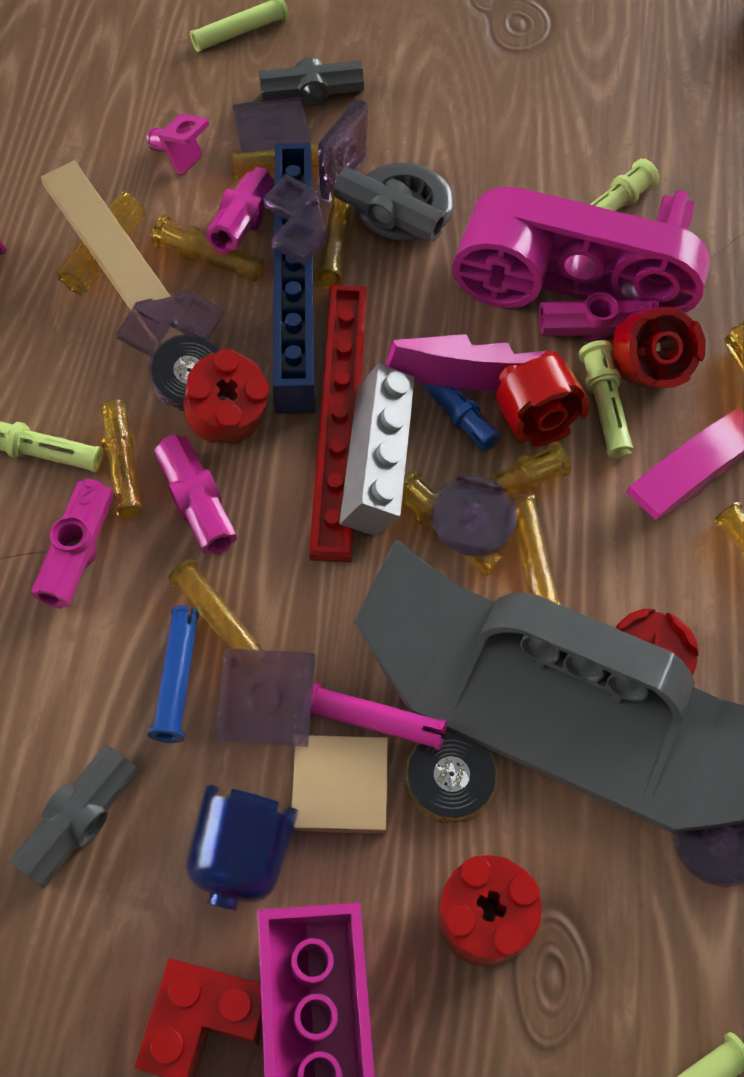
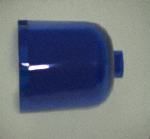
[186,785,299,911]

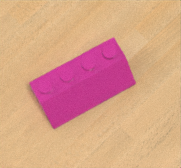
[257,903,375,1077]

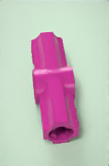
[206,167,274,255]
[538,292,659,342]
[154,434,237,555]
[31,478,114,609]

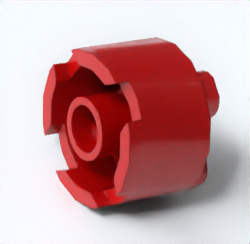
[612,307,706,388]
[183,349,269,444]
[495,350,590,447]
[437,855,542,968]

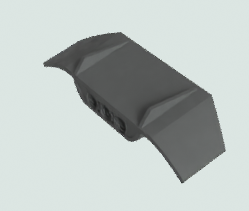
[354,540,744,833]

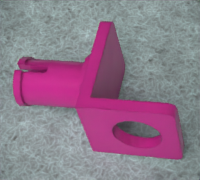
[146,113,210,175]

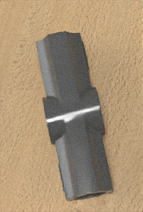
[259,57,364,106]
[334,167,446,242]
[9,744,139,889]

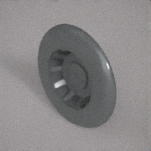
[354,163,454,241]

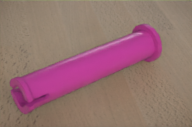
[306,682,447,750]

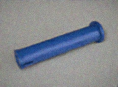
[147,605,200,743]

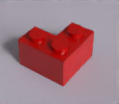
[134,958,262,1077]

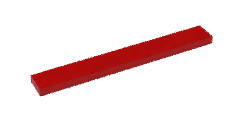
[309,285,367,562]

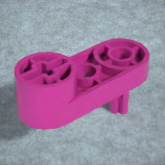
[452,186,711,313]

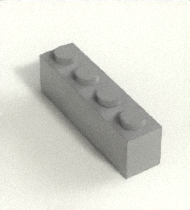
[339,363,415,537]

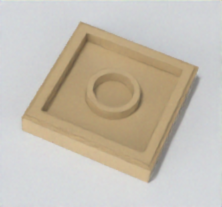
[290,735,388,834]

